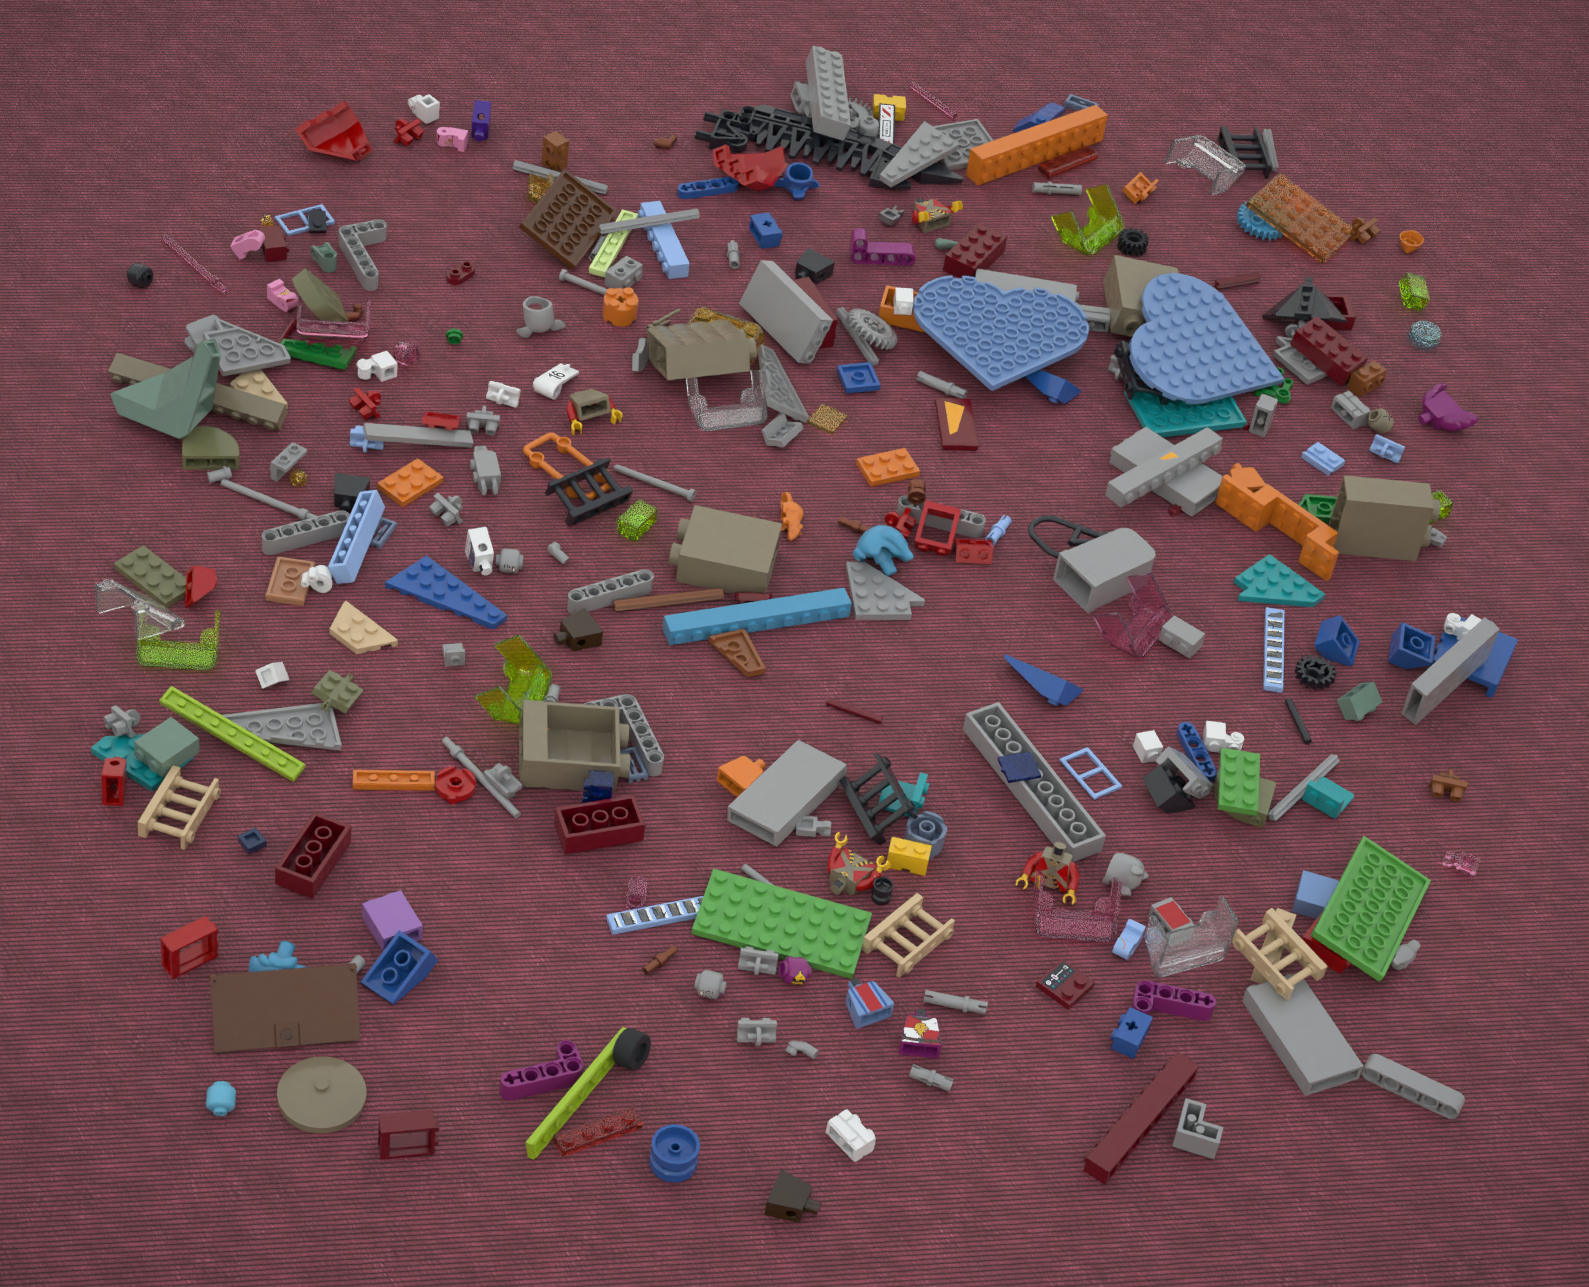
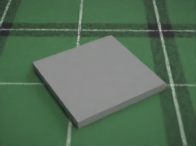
[932,119,994,170]

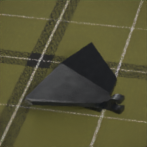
[1262,277,1347,323]

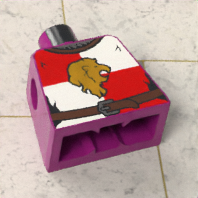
[898,1009,942,1059]

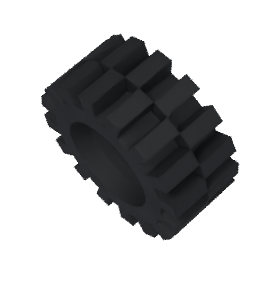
[1117,228,1149,257]

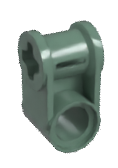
[310,242,337,273]

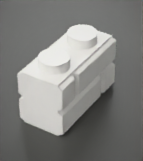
[826,1109,876,1162]

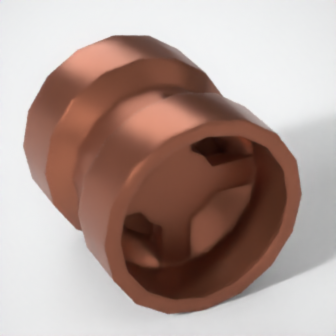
[908,479,926,505]

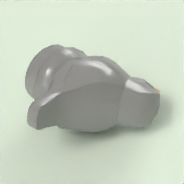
[1390,940,1420,970]

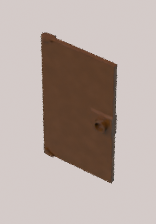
[209,963,360,1052]

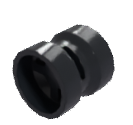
[871,877,894,906]

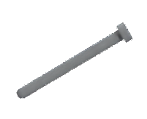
[559,269,607,295]
[614,465,696,502]

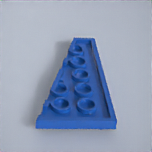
[385,555,507,630]

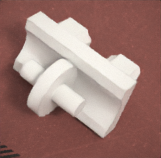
[486,381,521,408]

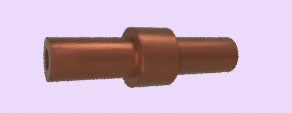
[838,517,870,533]
[642,945,678,975]

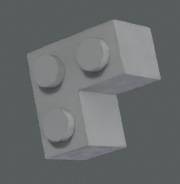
[1172,1098,1223,1159]

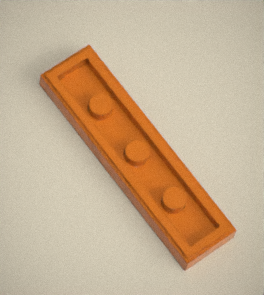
[353,770,435,791]

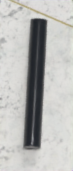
[1285,698,1312,745]

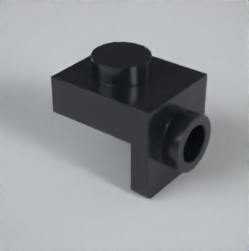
[307,209,327,233]

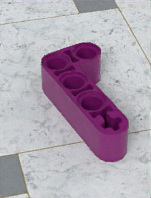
[849,228,916,266]
[1131,980,1216,1021]
[499,1040,583,1100]

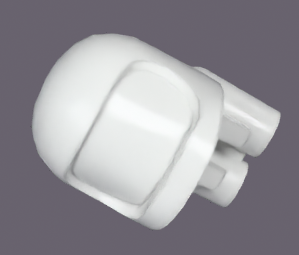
[301,565,332,593]

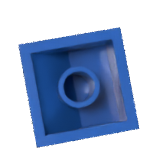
[1314,615,1360,666]
[1388,622,1436,669]

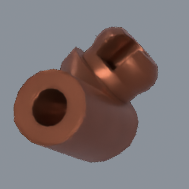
[654,135,677,149]
[346,304,364,321]

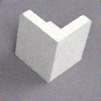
[255,662,289,689]

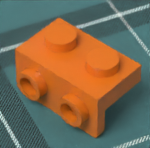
[1122,172,1159,204]

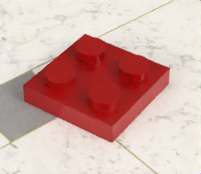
[422,411,461,430]

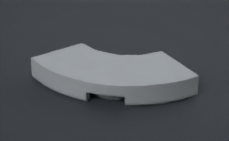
[632,338,648,371]

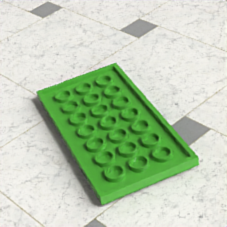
[1310,836,1431,982]
[691,868,872,979]

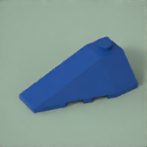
[1013,102,1066,133]
[1025,370,1081,404]
[1004,654,1083,706]

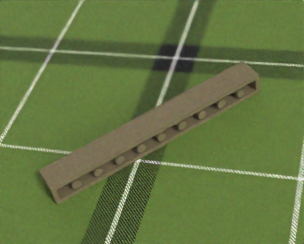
[108,353,288,431]

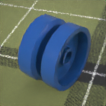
[649,1124,700,1183]

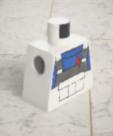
[465,527,494,575]

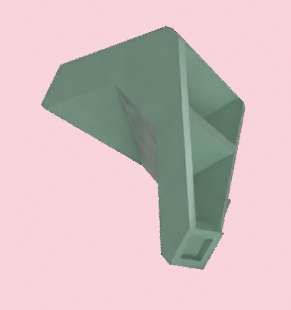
[110,339,222,439]

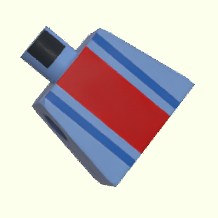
[845,978,894,1029]

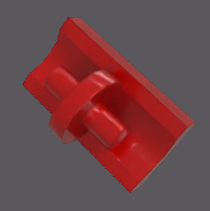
[393,118,424,147]
[349,387,381,420]
[885,507,917,539]

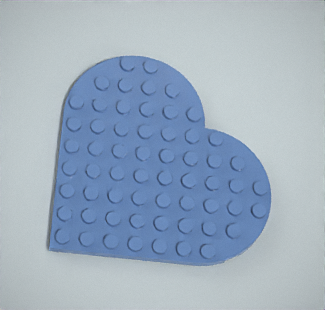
[1129,273,1284,404]
[913,276,1089,391]

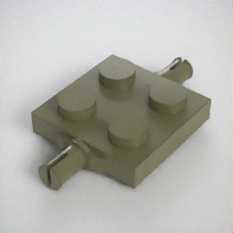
[311,670,363,714]

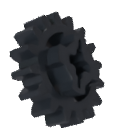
[1294,655,1337,690]

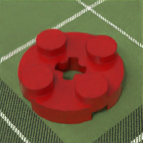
[435,766,476,804]

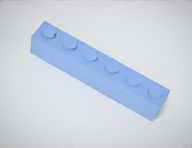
[638,201,690,279]
[328,490,385,584]

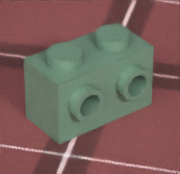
[1337,682,1382,721]

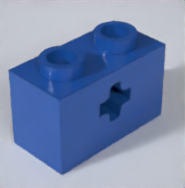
[749,212,783,249]
[1110,1007,1153,1059]

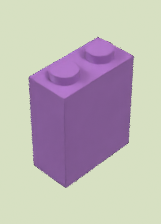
[362,890,423,951]

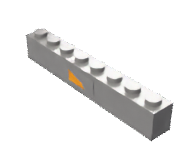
[1105,427,1223,507]

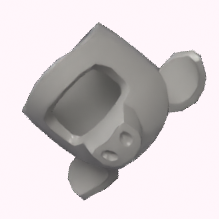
[516,296,566,338]
[1102,852,1149,897]

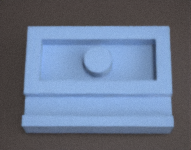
[1301,442,1345,476]

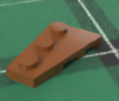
[708,629,766,677]

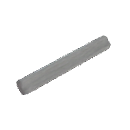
[1262,129,1279,172]

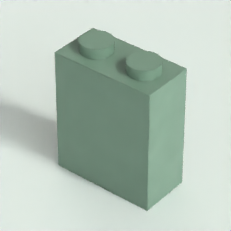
[134,717,199,777]

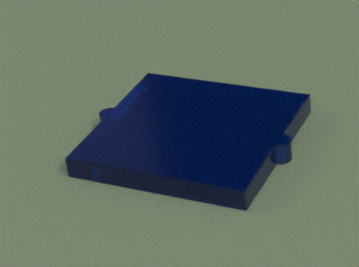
[997,752,1041,783]

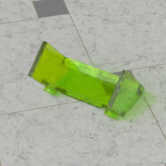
[1051,184,1124,255]
[136,604,222,670]
[475,634,552,725]

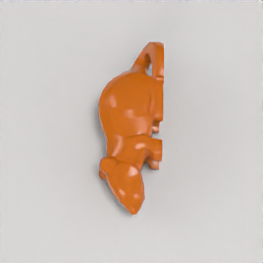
[780,492,803,541]

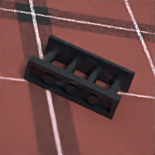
[1218,126,1273,178]
[1115,341,1170,405]
[545,457,633,527]
[839,752,918,846]

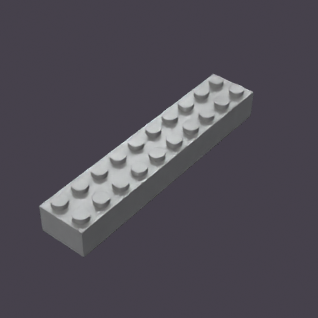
[963,702,1106,862]

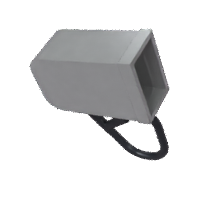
[1028,515,1156,613]

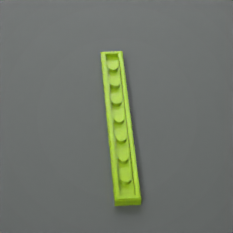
[159,686,305,782]
[525,1027,627,1160]

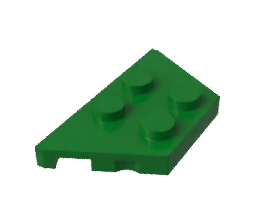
[1298,494,1337,523]

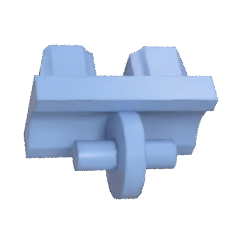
[350,425,384,453]
[1369,434,1405,464]

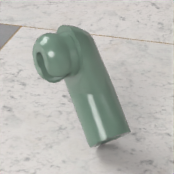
[935,238,958,250]

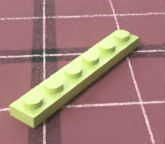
[589,209,638,277]

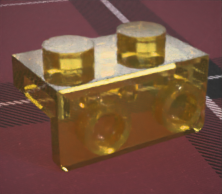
[527,173,553,203]

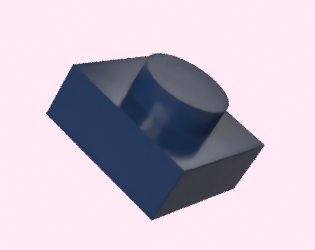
[238,827,267,854]

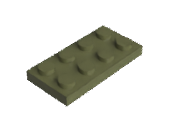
[114,545,186,609]

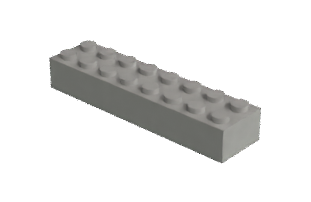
[806,46,851,141]

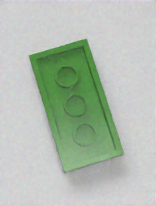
[1217,747,1260,816]

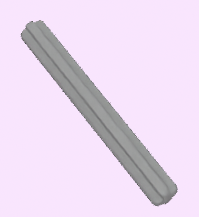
[836,307,879,366]

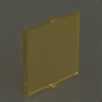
[807,404,848,434]

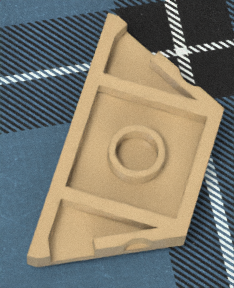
[230,369,288,409]
[330,601,398,654]

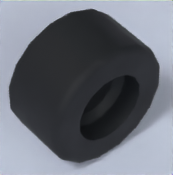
[613,1028,651,1071]

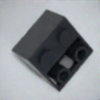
[1142,764,1196,814]

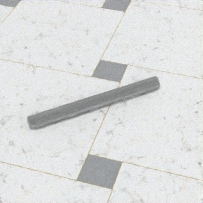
[513,160,608,195]
[599,208,700,234]
[1268,754,1340,821]

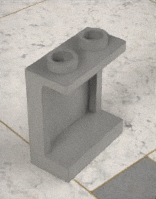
[1155,746,1214,799]

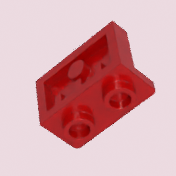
[954,538,994,564]

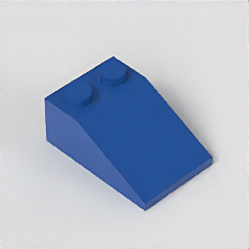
[361,930,439,1005]

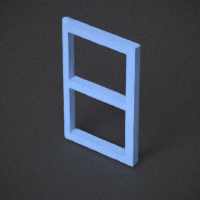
[274,204,335,236]
[1059,747,1122,800]

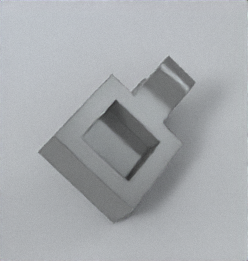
[796,816,831,837]

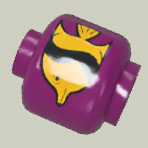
[779,956,811,985]

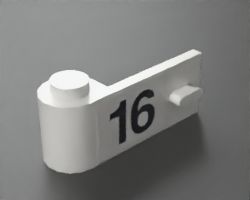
[533,363,579,400]

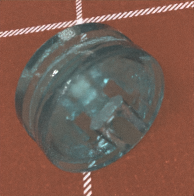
[1408,321,1442,351]

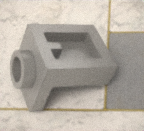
[442,643,465,667]

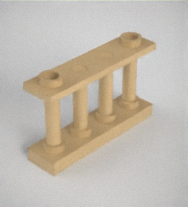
[138,765,221,850]
[861,893,955,978]
[1232,908,1327,1001]

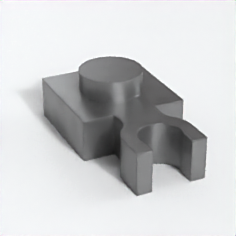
[878,206,904,226]

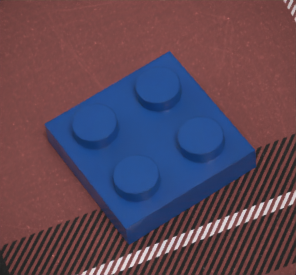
[836,362,880,394]

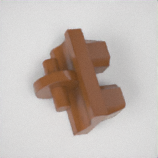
[1350,217,1380,245]
[1428,768,1468,802]

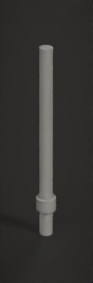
[221,479,317,520]
[442,737,521,819]

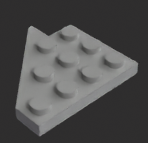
[203,318,291,377]
[1273,336,1328,385]
[846,562,925,620]

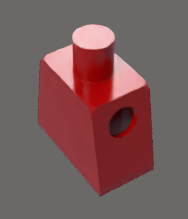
[101,757,127,806]

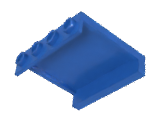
[1431,617,1518,698]

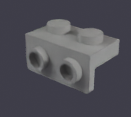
[762,413,803,448]
[270,442,307,482]

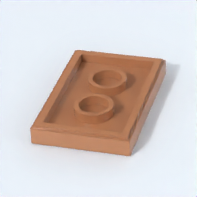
[265,556,315,606]

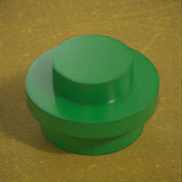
[446,328,463,344]

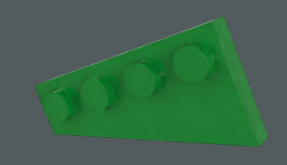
[280,339,357,370]

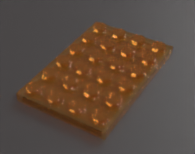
[1245,173,1357,264]

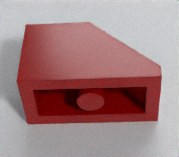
[185,565,218,608]

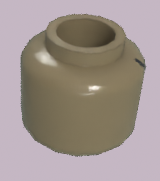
[1368,408,1394,434]

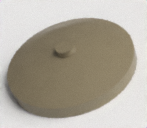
[277,1056,367,1133]

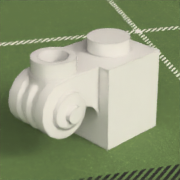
[408,94,440,124]
[357,351,397,382]
[1444,613,1481,640]
[1203,721,1244,753]

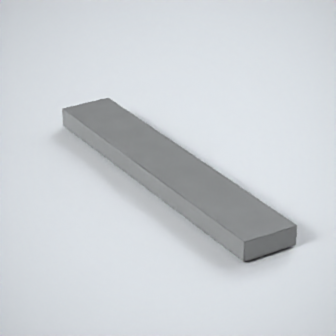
[363,423,474,448]

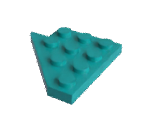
[1233,554,1326,607]
[91,734,194,792]

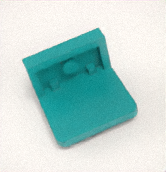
[878,772,930,817]
[1302,777,1354,819]

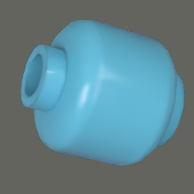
[206,1081,236,1116]

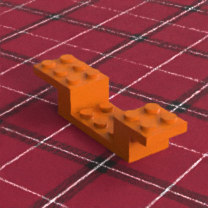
[1215,474,1339,581]

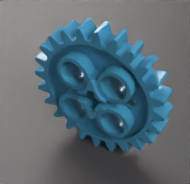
[1236,199,1290,241]

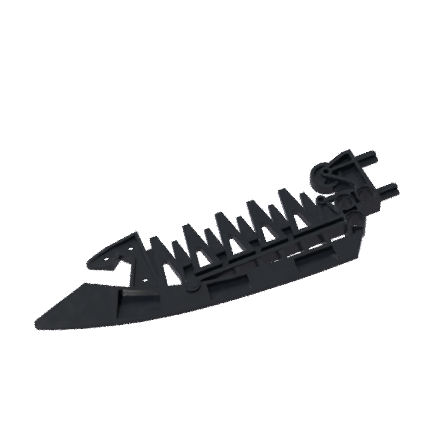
[695,104,964,189]

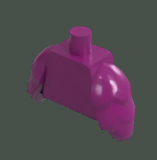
[1418,383,1478,432]

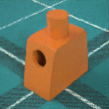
[1228,463,1266,493]
[717,756,766,797]

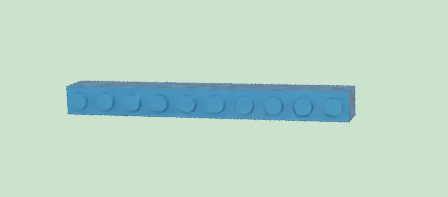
[663,588,852,645]

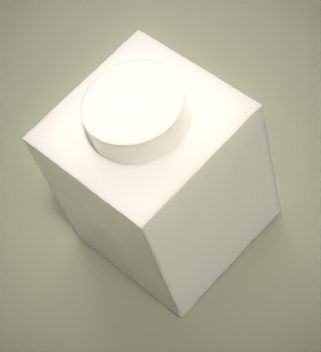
[894,288,913,315]
[1133,730,1163,763]

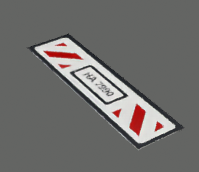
[878,103,895,144]

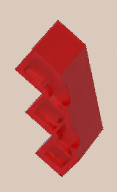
[295,101,373,161]
[713,145,789,192]

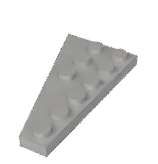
[879,121,959,187]
[757,344,810,422]
[222,703,342,751]

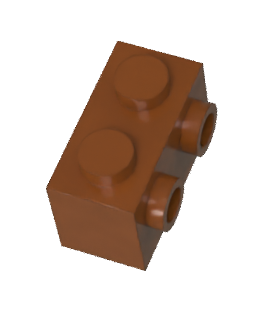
[541,131,569,172]
[1347,360,1387,398]

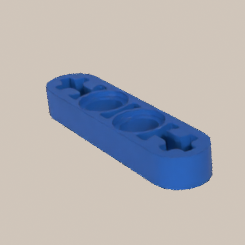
[677,177,739,199]
[1176,722,1217,783]

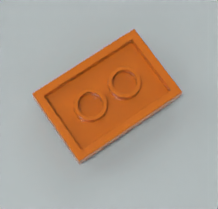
[856,448,920,487]
[377,458,444,507]

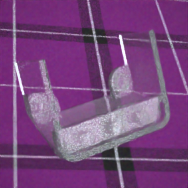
[1164,135,1246,195]
[686,369,767,431]
[1144,896,1239,977]

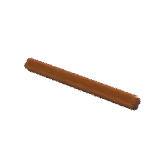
[613,588,724,611]

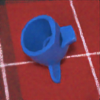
[774,163,820,200]

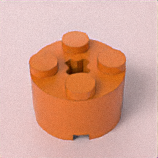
[602,287,639,327]

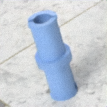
[985,515,1012,546]

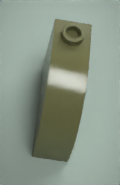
[292,268,349,332]
[182,426,239,470]
[1213,769,1276,828]

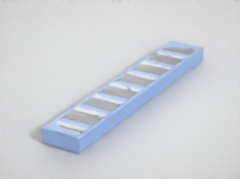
[1263,607,1284,693]
[606,896,704,935]

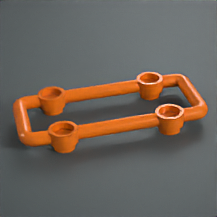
[523,432,612,500]

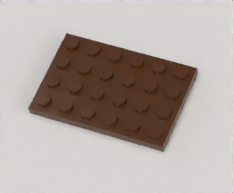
[519,168,617,270]

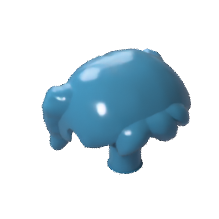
[852,525,914,576]
[248,941,311,972]

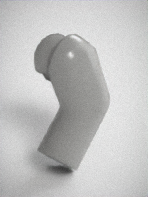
[547,542,569,565]
[786,1040,819,1059]

